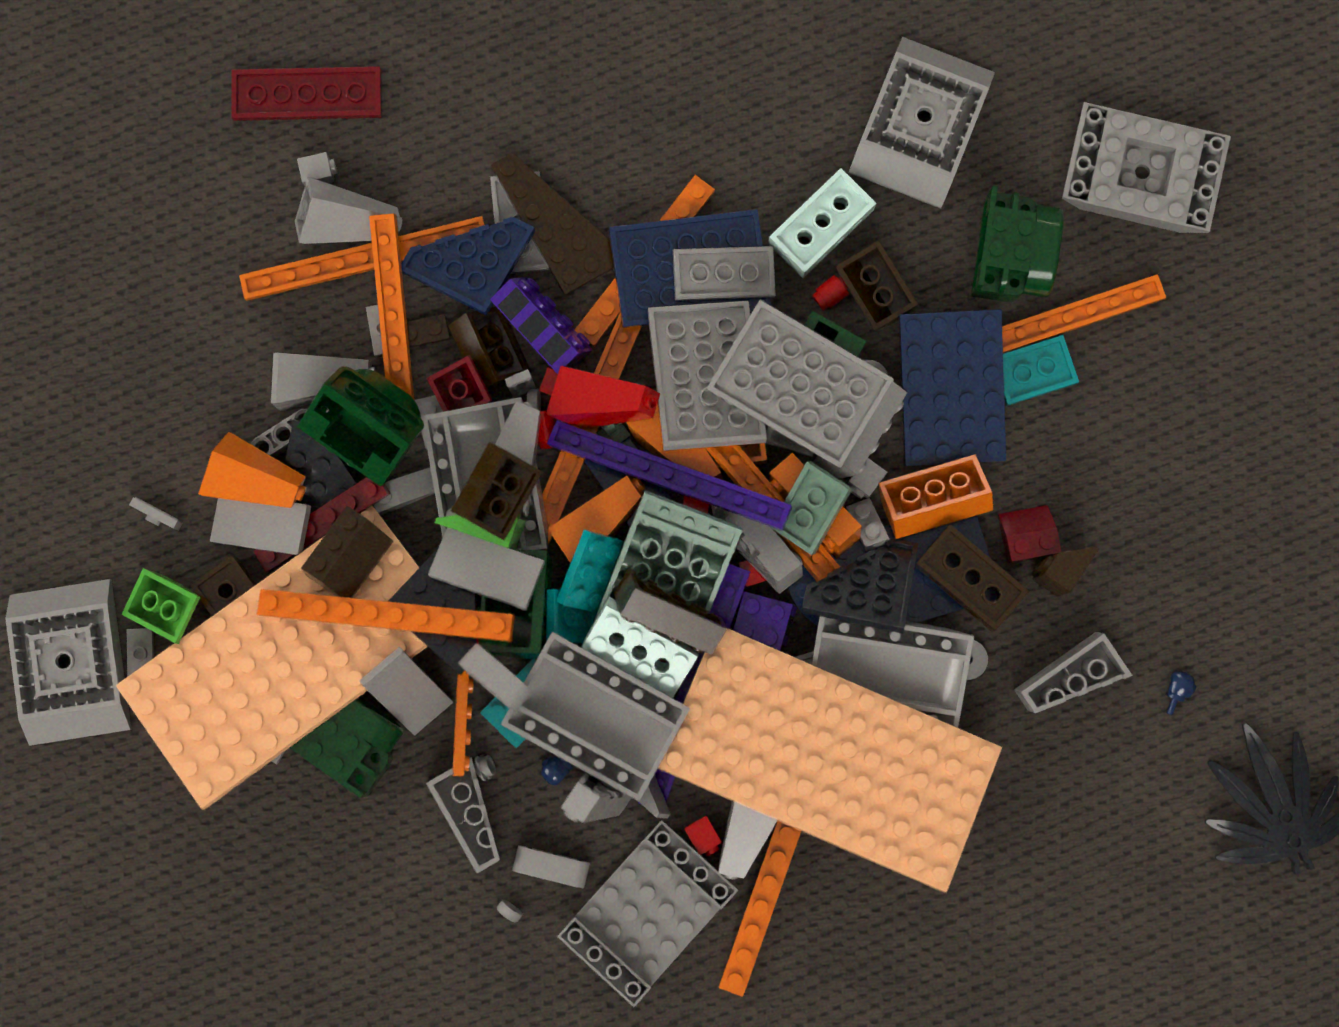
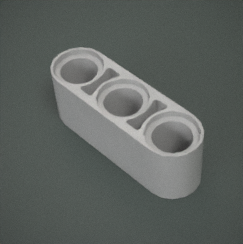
[251,409,307,458]
[458,644,532,712]
[512,845,590,888]

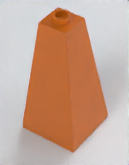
[626,405,724,480]
[198,432,306,508]
[547,475,645,563]

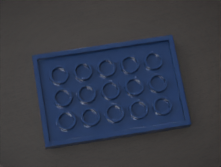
[609,209,771,328]
[899,309,1006,466]

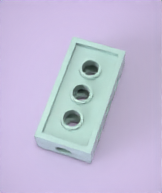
[768,168,876,278]
[582,596,698,698]

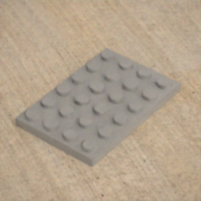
[707,300,894,468]
[648,301,767,451]

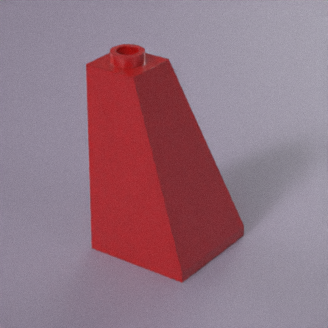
[546,366,660,429]

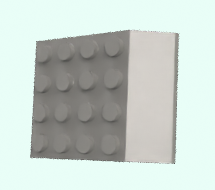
[422,397,548,550]
[811,617,974,728]
[501,632,690,801]

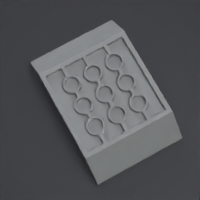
[557,820,738,1007]

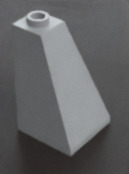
[295,177,402,244]
[271,353,376,411]
[495,401,541,517]
[718,801,777,879]

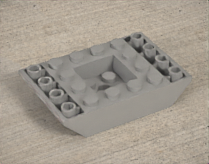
[848,37,995,209]
[1062,102,1231,233]
[5,579,132,746]

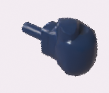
[1167,671,1196,715]
[541,756,573,786]

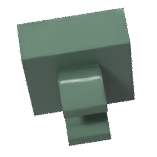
[596,423,630,443]

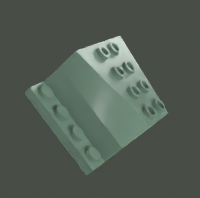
[594,490,743,662]

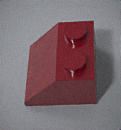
[427,355,492,412]
[998,505,1062,564]

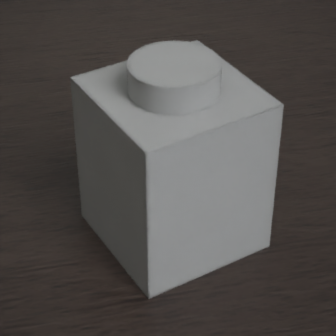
[297,152,338,186]
[848,458,887,499]

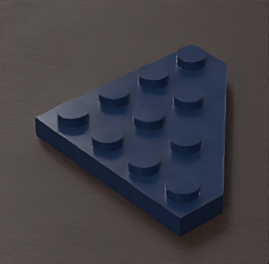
[401,217,535,316]

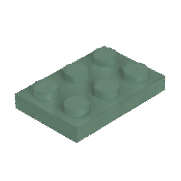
[770,461,852,555]

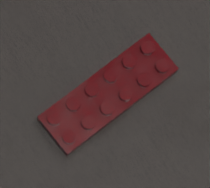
[232,67,382,121]

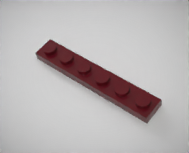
[253,477,391,573]

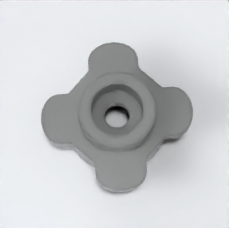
[474,755,496,781]

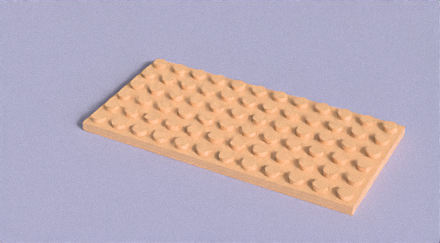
[116,506,427,810]
[657,628,1002,893]

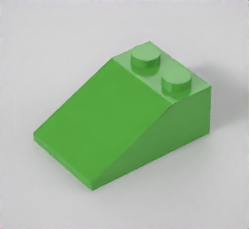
[435,513,526,549]
[122,568,200,644]

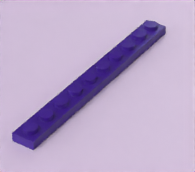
[547,420,792,531]
[638,564,751,805]

